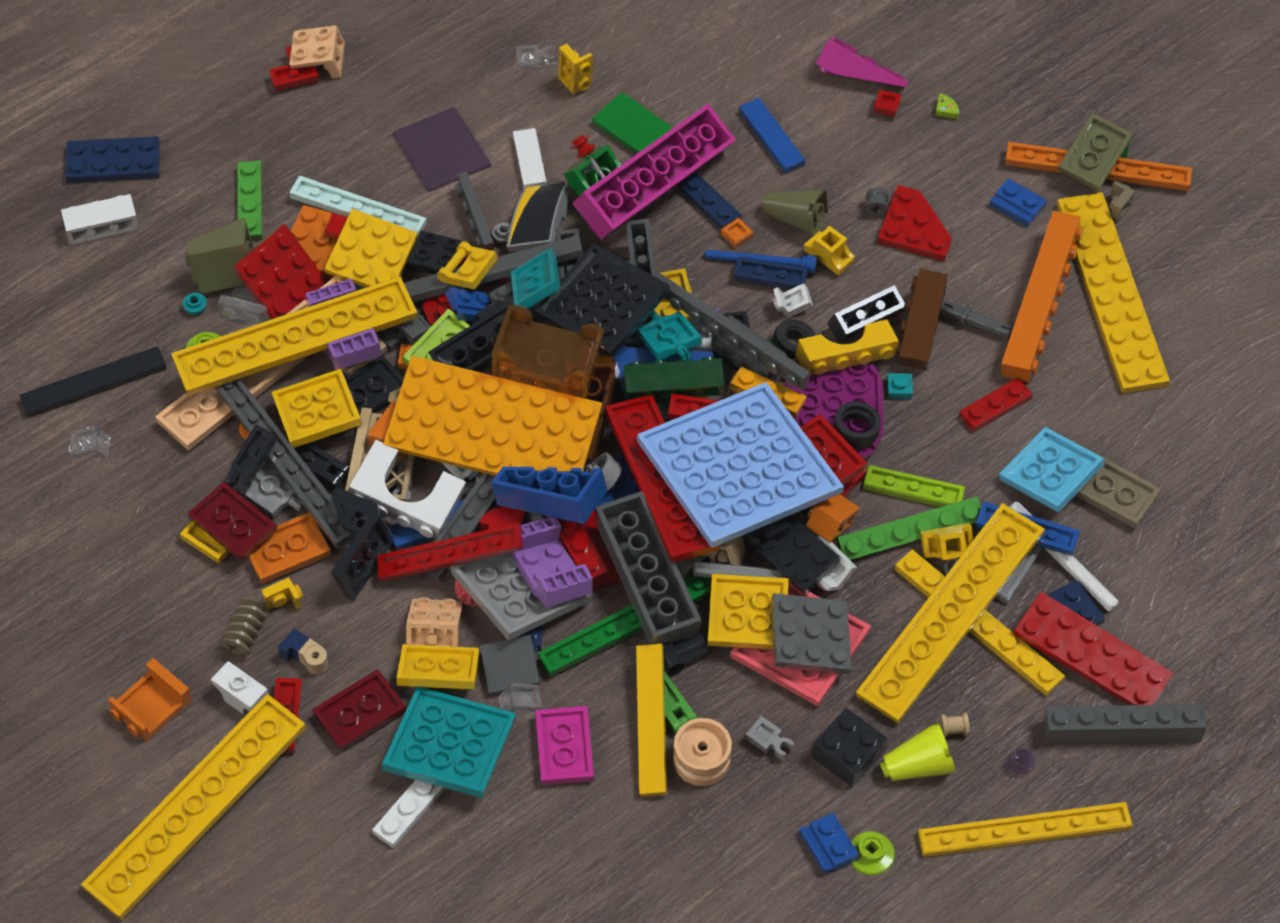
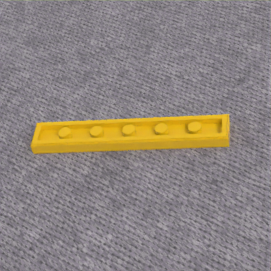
[636,643,667,797]

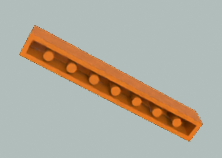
[1001,211,1084,383]

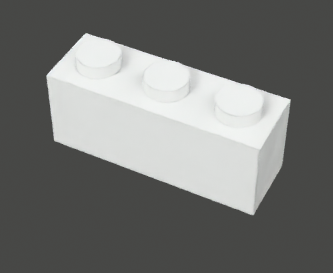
[61,194,139,245]

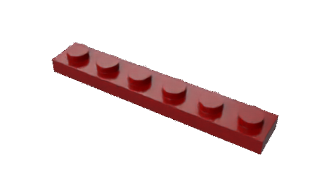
[377,523,523,582]

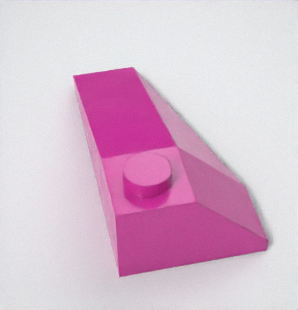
[816,36,909,87]

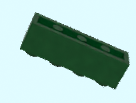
[623,357,725,401]

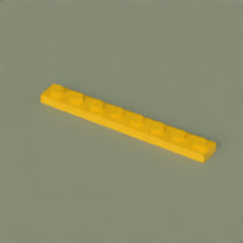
[894,550,1065,696]

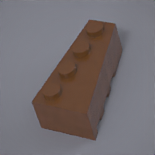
[895,268,948,370]
[568,362,620,466]

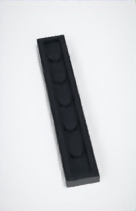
[19,346,167,418]

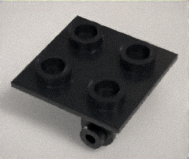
[408,231,466,275]

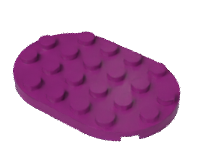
[785,358,884,460]

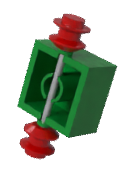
[563,134,621,197]

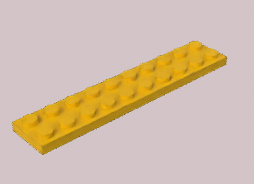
[1057,192,1170,394]
[171,276,418,396]
[856,503,1045,724]
[81,694,307,920]

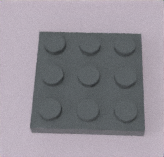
[771,593,852,674]

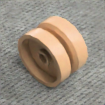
[673,718,732,786]

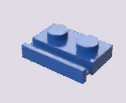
[989,178,1047,227]
[445,287,491,322]
[799,813,859,875]

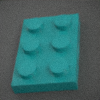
[511,247,561,313]

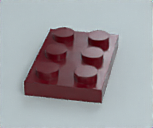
[187,482,277,561]
[312,669,407,752]

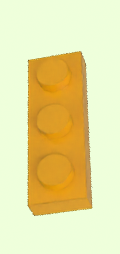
[729,367,807,419]

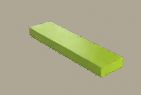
[863,465,965,507]

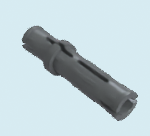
[940,300,1013,340]

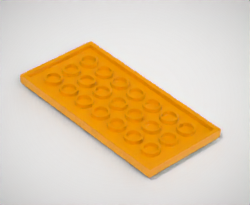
[383,356,602,476]

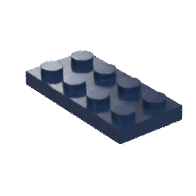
[65,136,160,183]

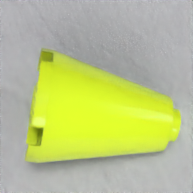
[880,723,956,781]

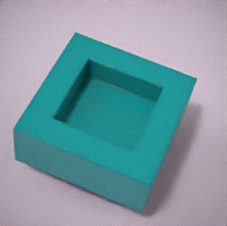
[887,373,913,399]

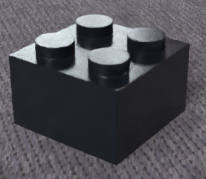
[811,708,887,788]

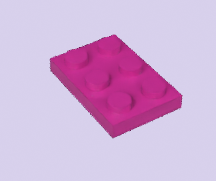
[535,706,594,785]

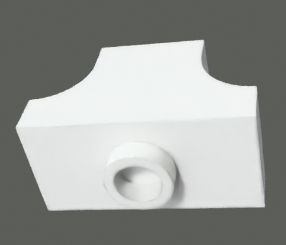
[211,661,269,715]

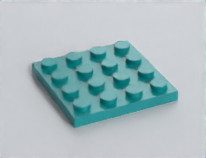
[382,687,516,798]

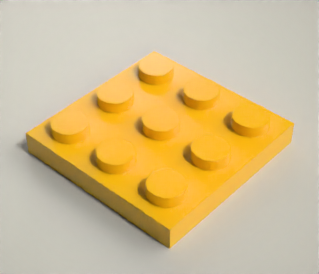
[325,208,418,288]
[272,369,362,448]
[708,574,789,650]

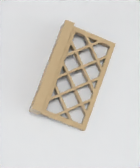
[345,408,415,502]

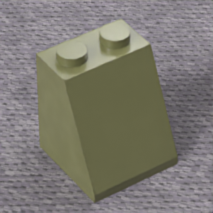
[185,218,255,294]

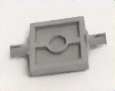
[235,458,305,519]

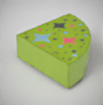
[936,93,959,119]

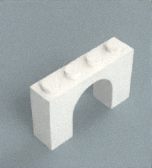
[348,440,466,539]

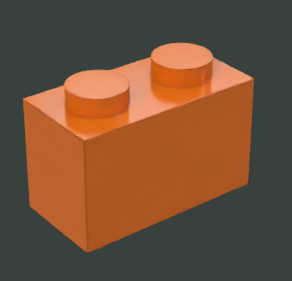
[806,494,860,542]

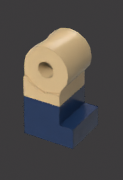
[278,628,328,675]

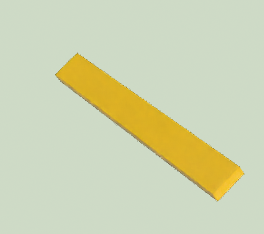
[918,802,1133,857]

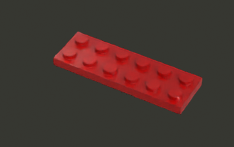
[1013,591,1173,705]

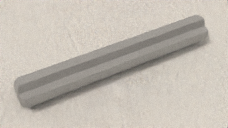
[692,561,785,578]

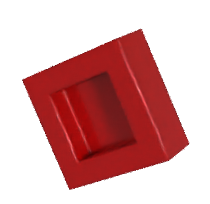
[874,90,902,117]

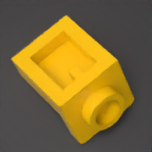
[261,577,304,610]

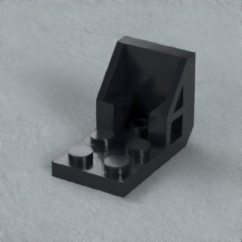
[331,487,394,601]

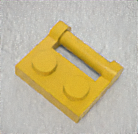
[437,241,498,290]

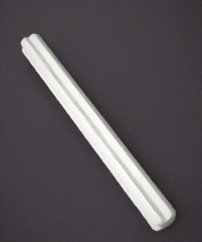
[1010,502,1119,611]

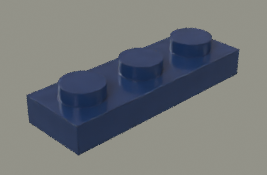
[678,172,742,229]
[734,256,808,290]

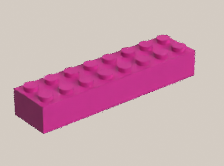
[572,104,736,240]

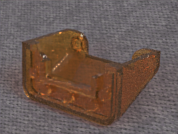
[492,304,604,399]

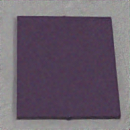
[393,107,491,192]

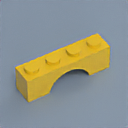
[795,320,899,376]

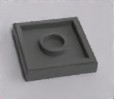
[480,635,541,696]

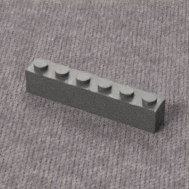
[1043,704,1207,744]

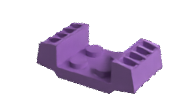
[305,278,382,370]
[511,517,593,608]

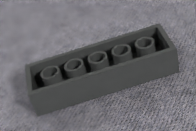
[594,491,701,645]

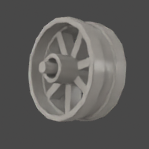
[585,453,622,490]

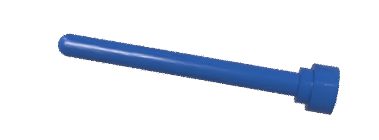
[704,250,817,274]

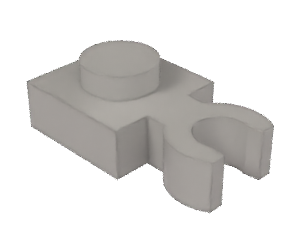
[745,716,794,760]

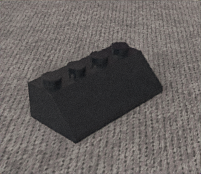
[428,301,540,376]

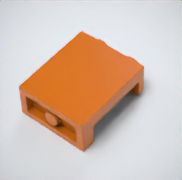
[108,658,192,742]

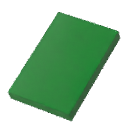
[592,92,673,154]

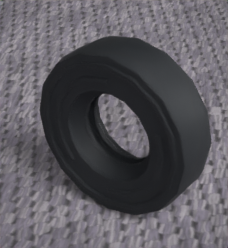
[773,319,816,359]

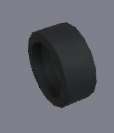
[833,401,881,449]

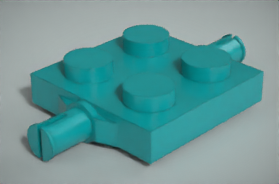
[637,310,702,361]

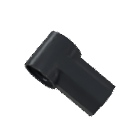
[663,634,709,677]

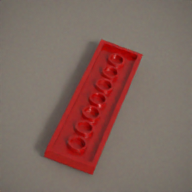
[605,395,720,563]

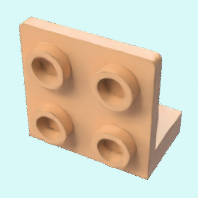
[290,25,345,78]
[406,597,463,647]

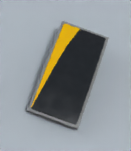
[507,181,570,253]

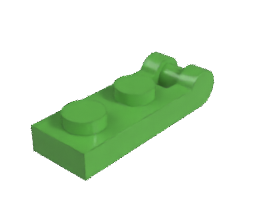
[664,671,697,735]

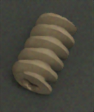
[220,597,267,655]

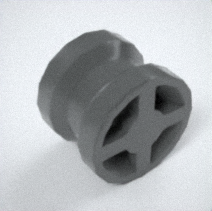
[865,187,889,216]

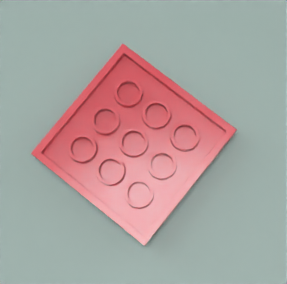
[730,581,871,707]

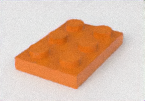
[248,512,331,584]

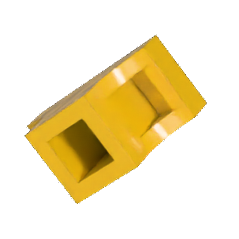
[804,226,855,276]
[920,523,973,560]

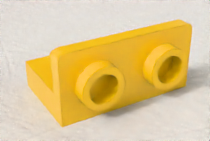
[558,44,593,95]

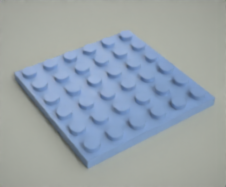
[637,382,844,548]

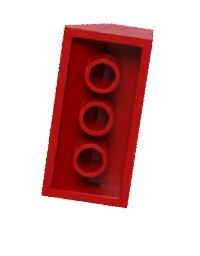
[543,510,621,593]

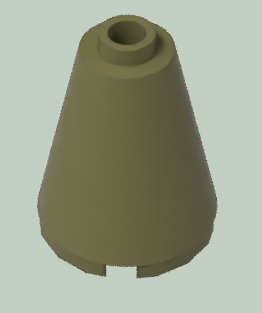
[761,189,829,235]

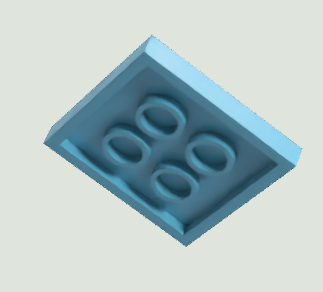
[999,427,1105,513]

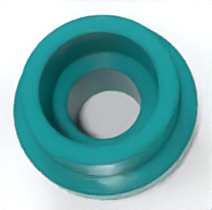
[183,293,207,316]

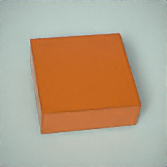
[721,218,754,249]

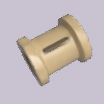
[939,712,970,738]

